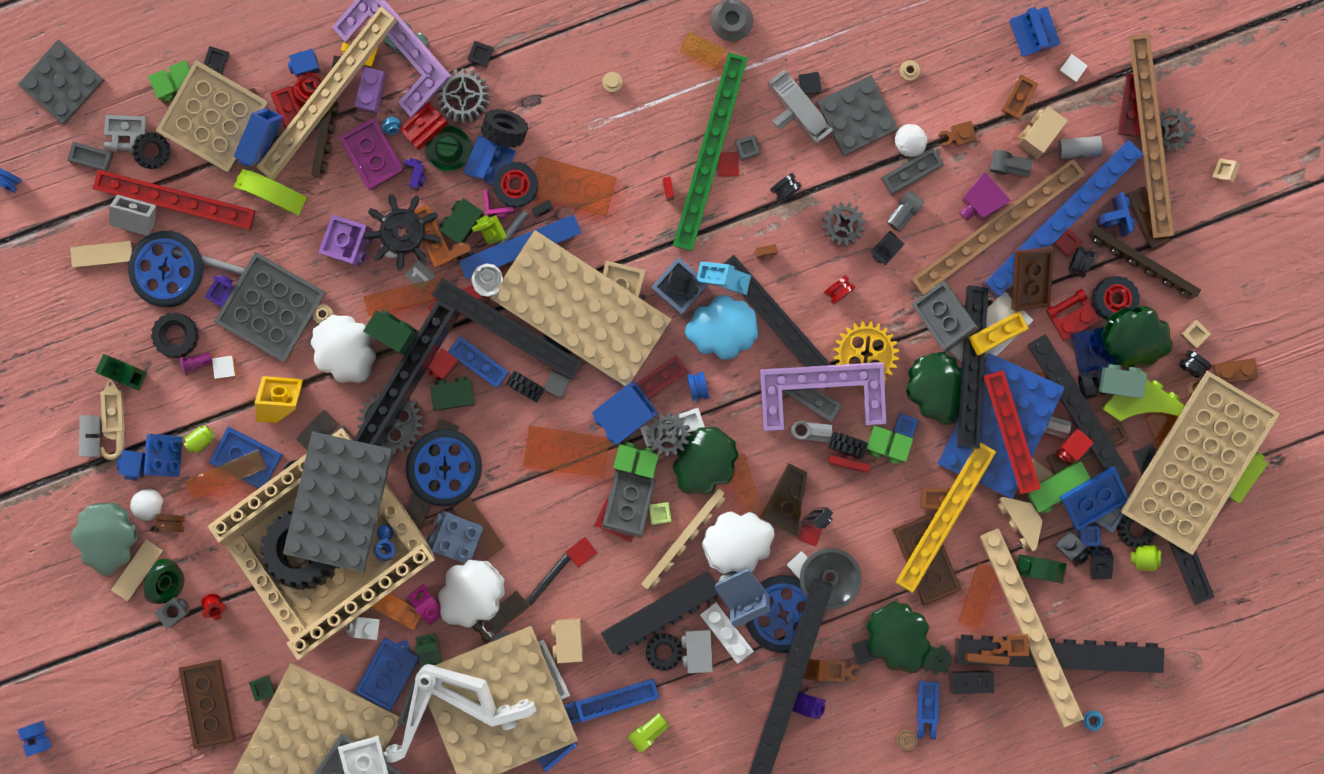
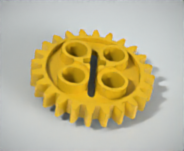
[833,321,899,387]

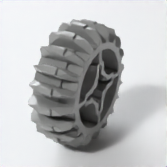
[436,68,491,123]

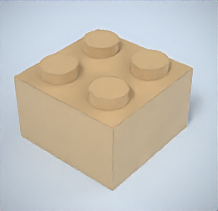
[1017,106,1068,160]
[551,618,584,663]

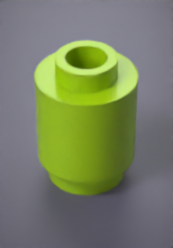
[184,424,216,454]

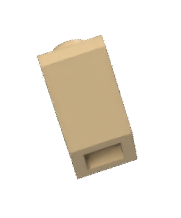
[997,497,1043,551]

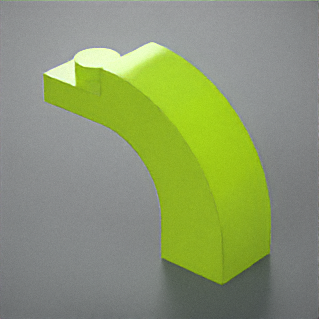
[234,169,307,216]

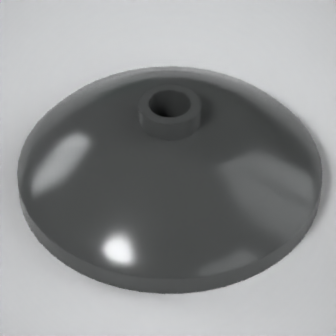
[800,548,862,610]

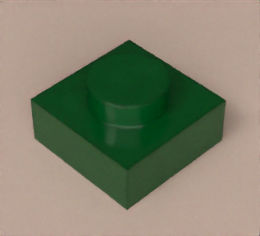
[249,675,275,702]

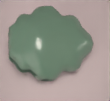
[71,503,138,577]

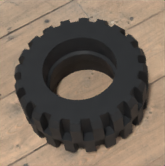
[260,510,340,590]

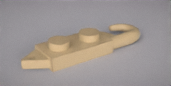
[100,379,125,461]

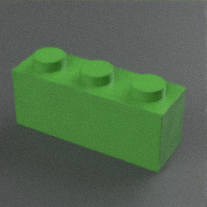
[1025,461,1091,514]

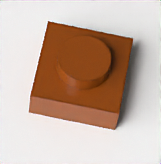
[755,244,777,261]
[803,658,825,681]

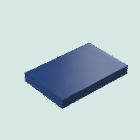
[209,427,283,488]
[1060,466,1129,531]
[355,637,419,712]

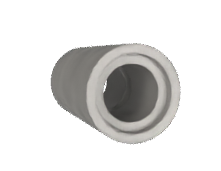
[1058,136,1102,159]
[79,415,101,457]

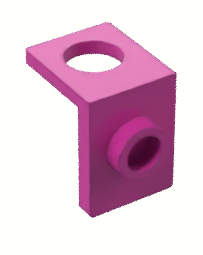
[484,190,515,219]
[408,584,441,625]

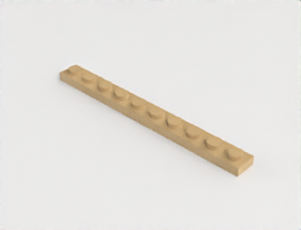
[256,6,398,180]
[979,528,1084,728]

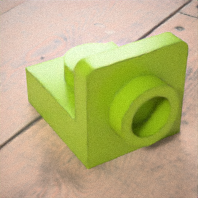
[472,215,507,245]

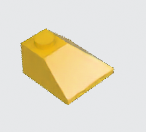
[255,376,303,423]

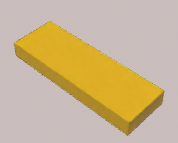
[968,311,1029,356]

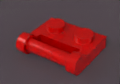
[1046,289,1100,341]

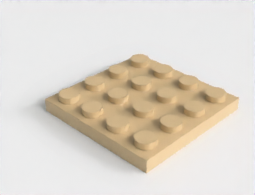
[156,60,268,172]

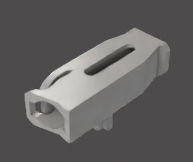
[768,69,833,144]

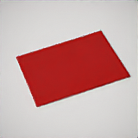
[718,152,739,176]
[797,517,823,546]
[566,537,597,567]

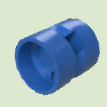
[17,720,52,757]

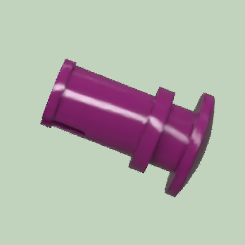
[180,352,213,376]

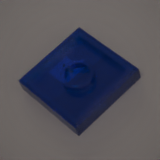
[1071,327,1119,374]

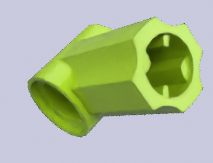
[627,713,670,753]

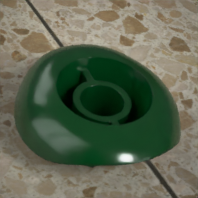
[426,125,472,171]
[144,558,185,604]

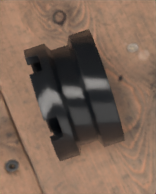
[770,173,802,203]
[1068,246,1095,278]
[1178,350,1212,379]

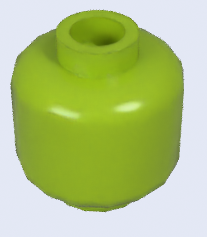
[1131,545,1161,572]

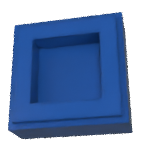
[893,413,919,438]
[1079,525,1101,547]

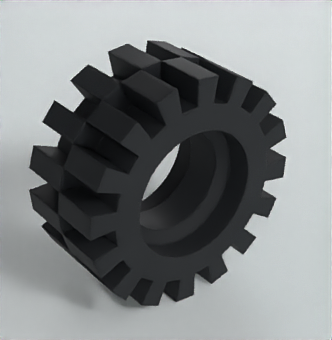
[132,132,171,169]
[506,371,545,403]
[828,432,868,459]
[1117,514,1156,547]
[646,633,682,671]

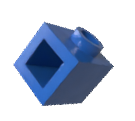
[288,49,321,78]
[117,450,145,481]

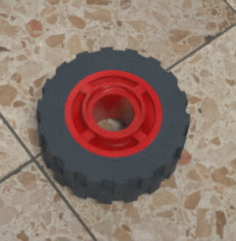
[493,162,538,208]
[1092,276,1140,321]

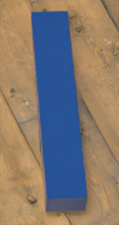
[459,214,581,279]
[564,679,659,724]

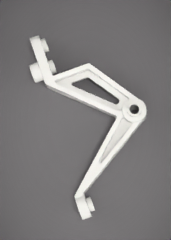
[384,664,536,763]

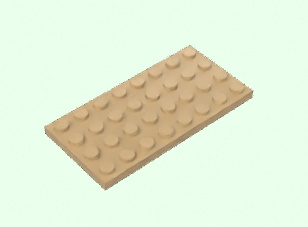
[490,230,672,386]
[1120,371,1280,555]

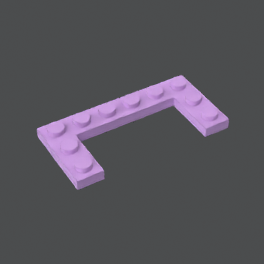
[332,0,451,117]
[760,362,886,431]

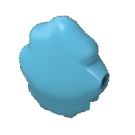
[685,295,758,360]

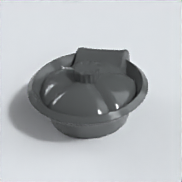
[711,0,753,41]

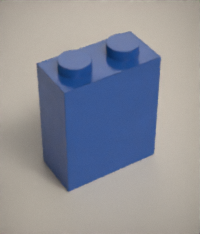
[233,108,284,166]
[592,381,659,445]

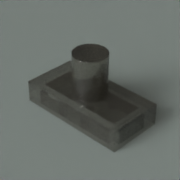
[295,410,340,450]

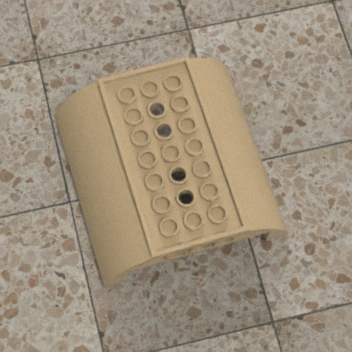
[208,428,435,660]

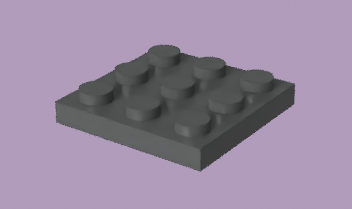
[18,39,105,125]
[817,75,899,156]

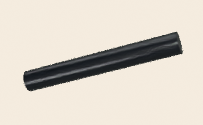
[525,554,571,606]

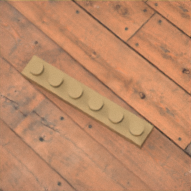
[641,488,725,589]

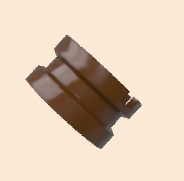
[155,514,185,532]

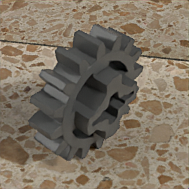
[1160,108,1196,152]
[822,202,866,247]
[646,412,692,457]

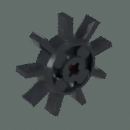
[363,194,441,271]

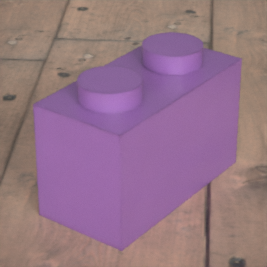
[355,67,387,115]

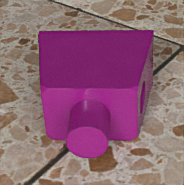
[959,172,1011,221]

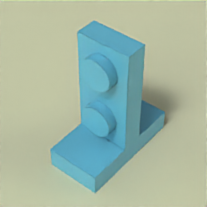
[697,262,751,295]

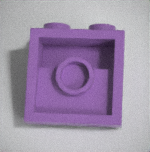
[318,215,374,267]

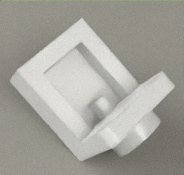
[345,617,380,640]

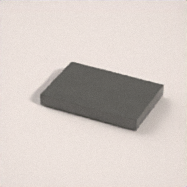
[912,280,979,353]
[601,469,655,538]

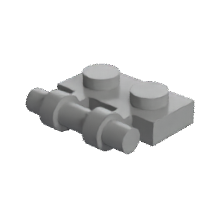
[104,115,148,153]

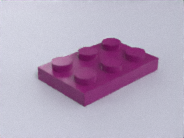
[339,118,404,191]

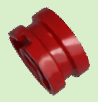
[293,72,322,104]
[824,275,856,305]

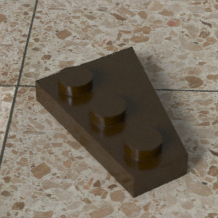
[760,463,807,536]

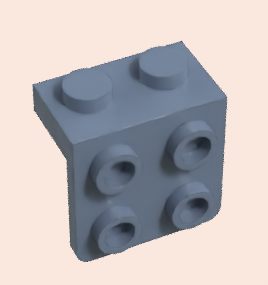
[426,510,483,563]
[715,569,770,628]

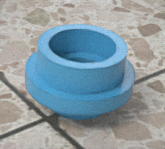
[382,117,402,135]
[1082,710,1104,731]

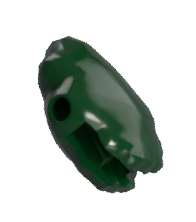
[1101,306,1173,369]
[906,351,962,425]
[673,427,739,495]
[866,601,931,674]

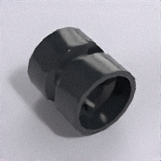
[1078,369,1109,399]

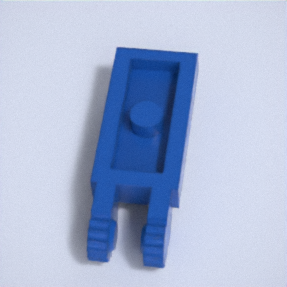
[917,681,940,739]

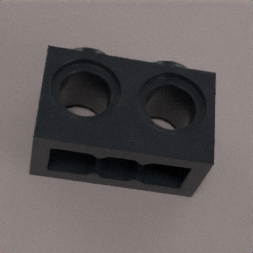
[949,670,994,694]

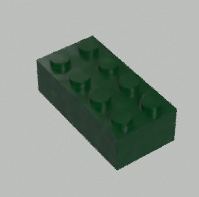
[363,309,419,356]

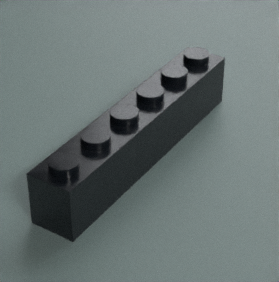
[601,571,718,655]

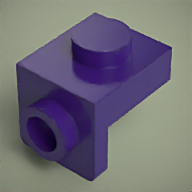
[403,158,426,191]
[205,274,235,307]
[792,691,826,719]

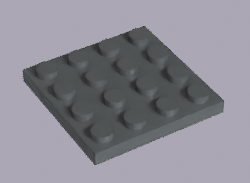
[214,252,326,363]

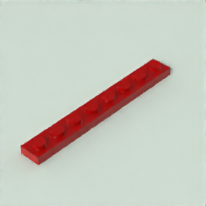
[93,169,256,230]

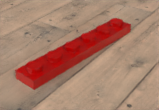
[984,370,1041,495]

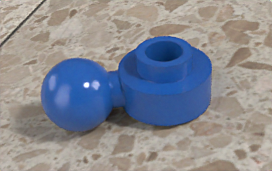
[373,524,396,562]

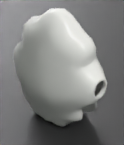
[311,315,376,383]
[702,511,775,574]
[438,560,505,628]

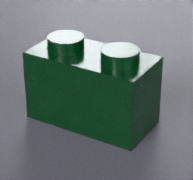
[439,198,485,244]
[430,377,476,411]

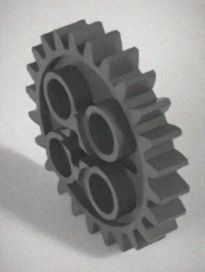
[357,391,424,455]

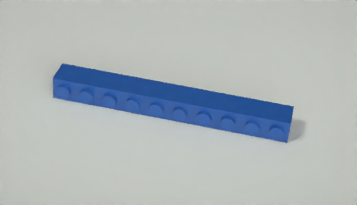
[982,140,1143,299]

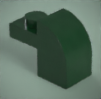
[95,354,148,391]
[1017,554,1067,584]
[415,633,443,667]

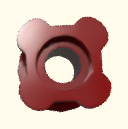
[201,593,226,620]

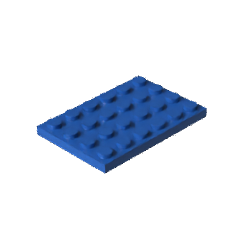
[938,353,1065,499]

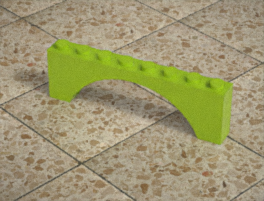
[1101,370,1268,504]

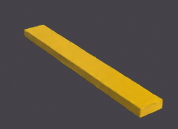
[895,442,996,593]

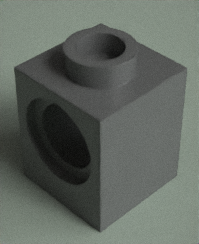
[154,597,191,629]

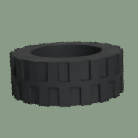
[481,109,528,148]
[151,312,199,358]

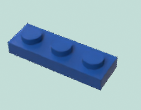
[448,336,509,388]

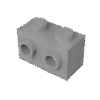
[109,195,156,236]
[682,629,713,673]

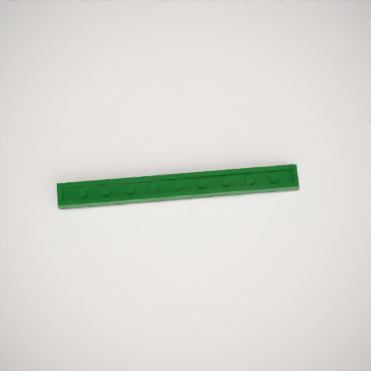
[673,52,748,252]

